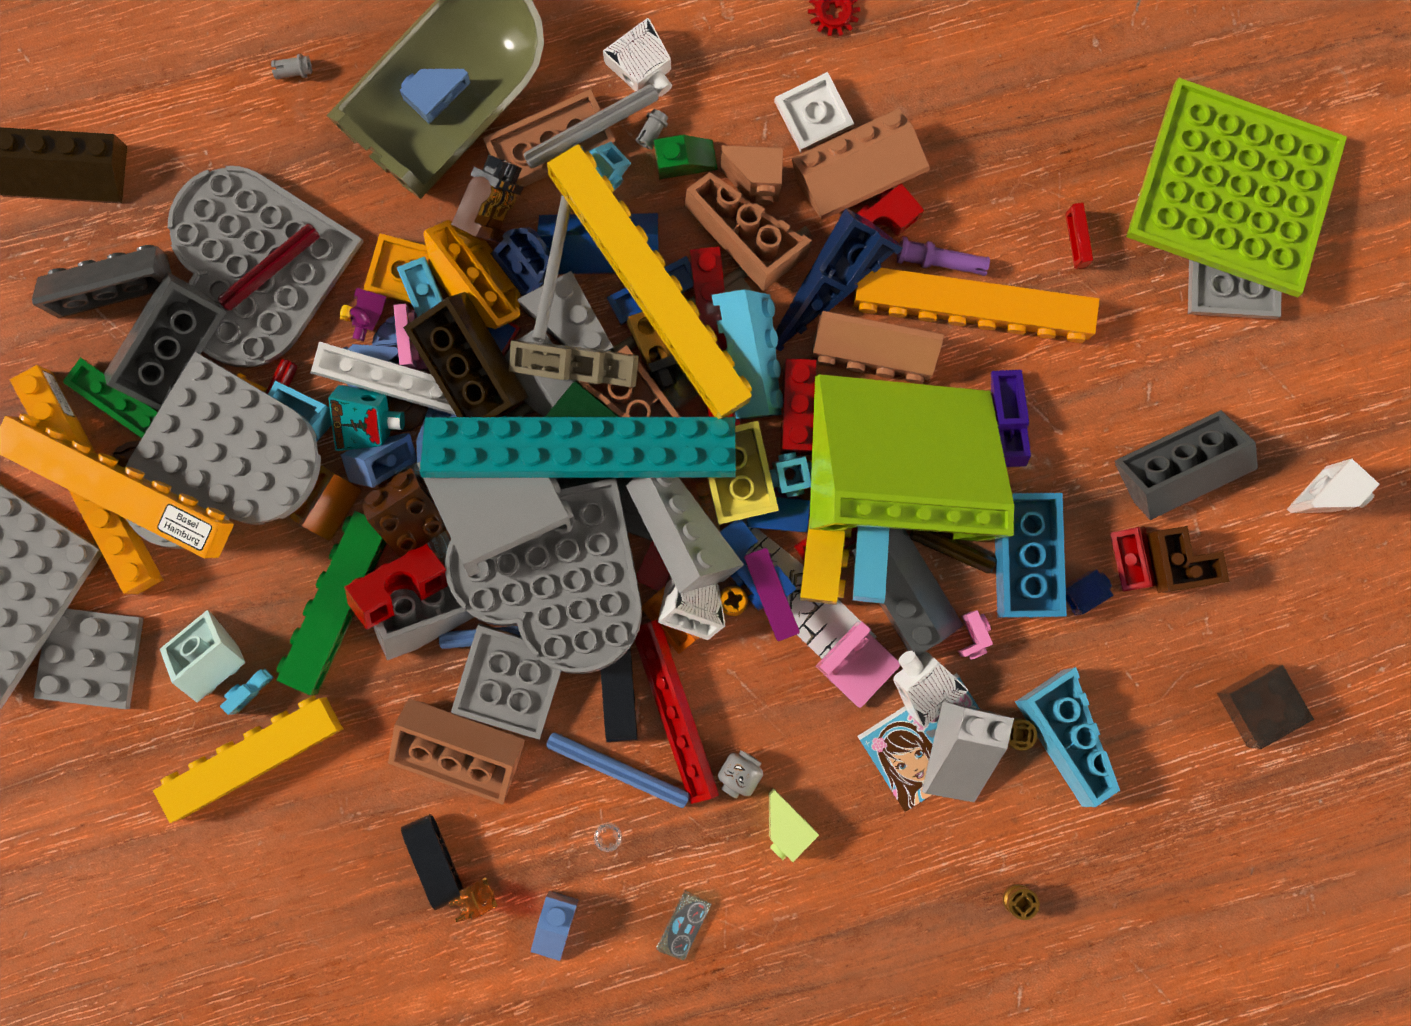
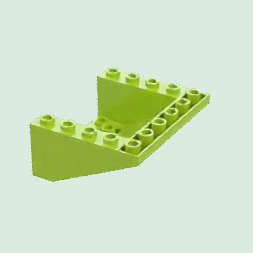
[809,374,1014,542]

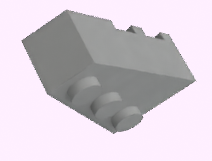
[518,271,615,352]

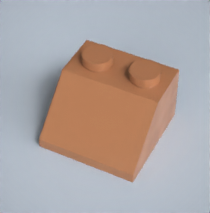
[720,145,783,205]

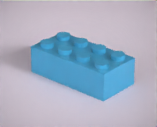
[995,493,1067,618]

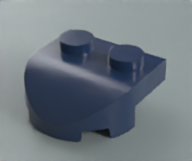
[490,227,550,296]

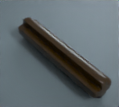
[910,530,996,573]

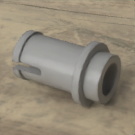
[271,54,312,80]
[635,109,668,150]

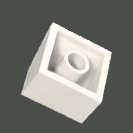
[1287,459,1380,513]

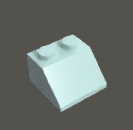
[160,610,246,702]

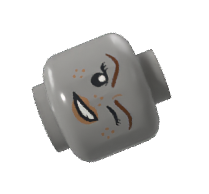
[718,750,763,799]

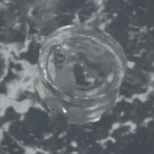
[594,822,622,852]

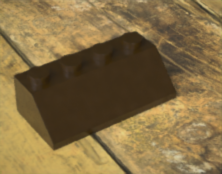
[0,127,127,204]
[403,292,529,417]

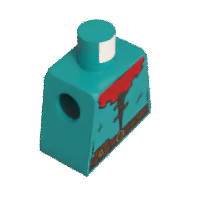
[328,385,405,451]

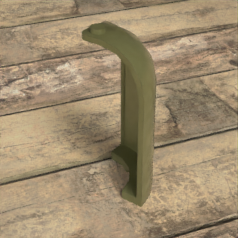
[326,0,544,199]

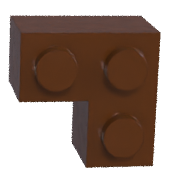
[1146,526,1230,593]

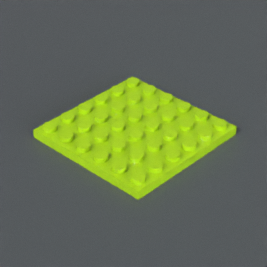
[1126,77,1347,298]

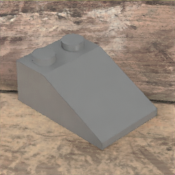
[922,701,1014,802]

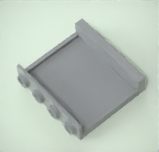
[416,462,574,577]

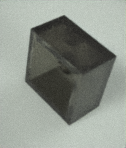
[1217,664,1314,749]

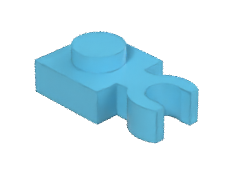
[220,669,274,715]

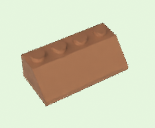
[791,109,930,220]
[811,311,944,384]
[388,698,525,805]

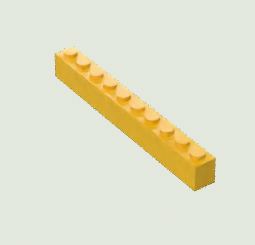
[547,144,752,419]

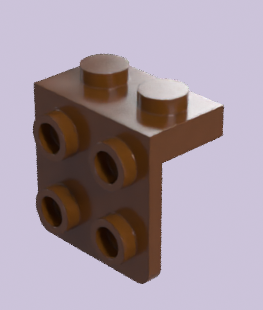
[361,467,447,557]

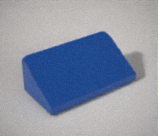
[747,497,810,532]

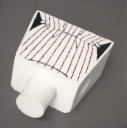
[603,18,672,97]
[658,579,725,640]
[893,651,968,728]

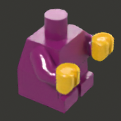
[340,288,386,342]

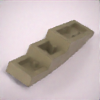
[509,340,639,387]

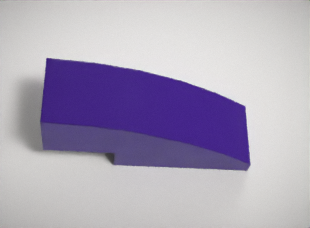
[991,370,1031,467]

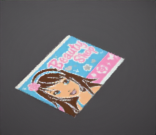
[857,673,980,812]

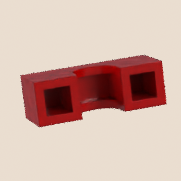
[856,183,924,237]
[780,359,816,455]
[344,544,448,630]

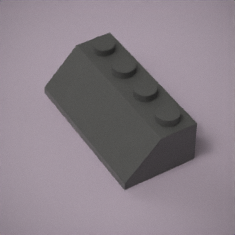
[32,245,172,318]
[104,272,227,410]
[1115,410,1258,520]
[849,528,964,656]

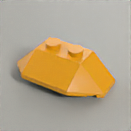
[423,220,520,329]

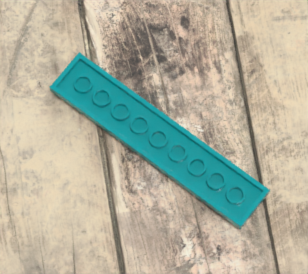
[420,417,736,478]

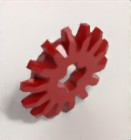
[808,0,860,37]

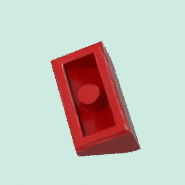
[1110,526,1156,592]

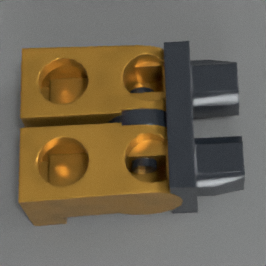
[627,312,689,390]

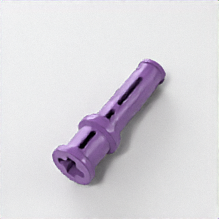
[897,236,990,276]

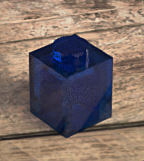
[1066,569,1114,615]

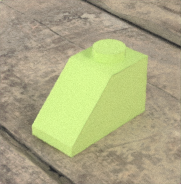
[769,788,819,862]

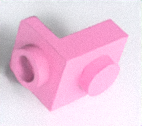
[958,610,993,660]

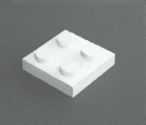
[774,72,854,153]

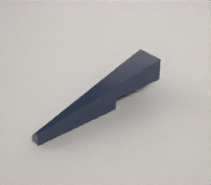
[775,208,903,351]

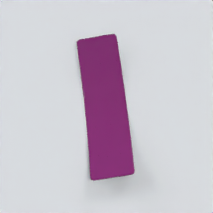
[744,548,800,641]

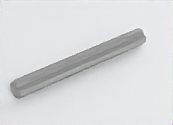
[524,84,659,168]

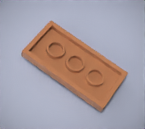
[483,89,616,187]

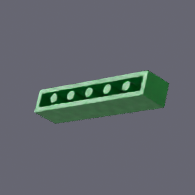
[276,511,387,696]

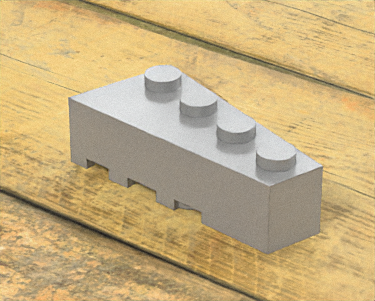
[626,477,744,594]

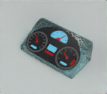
[656,890,712,961]

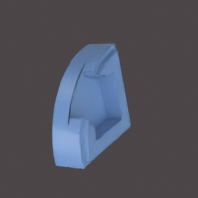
[372,316,398,347]

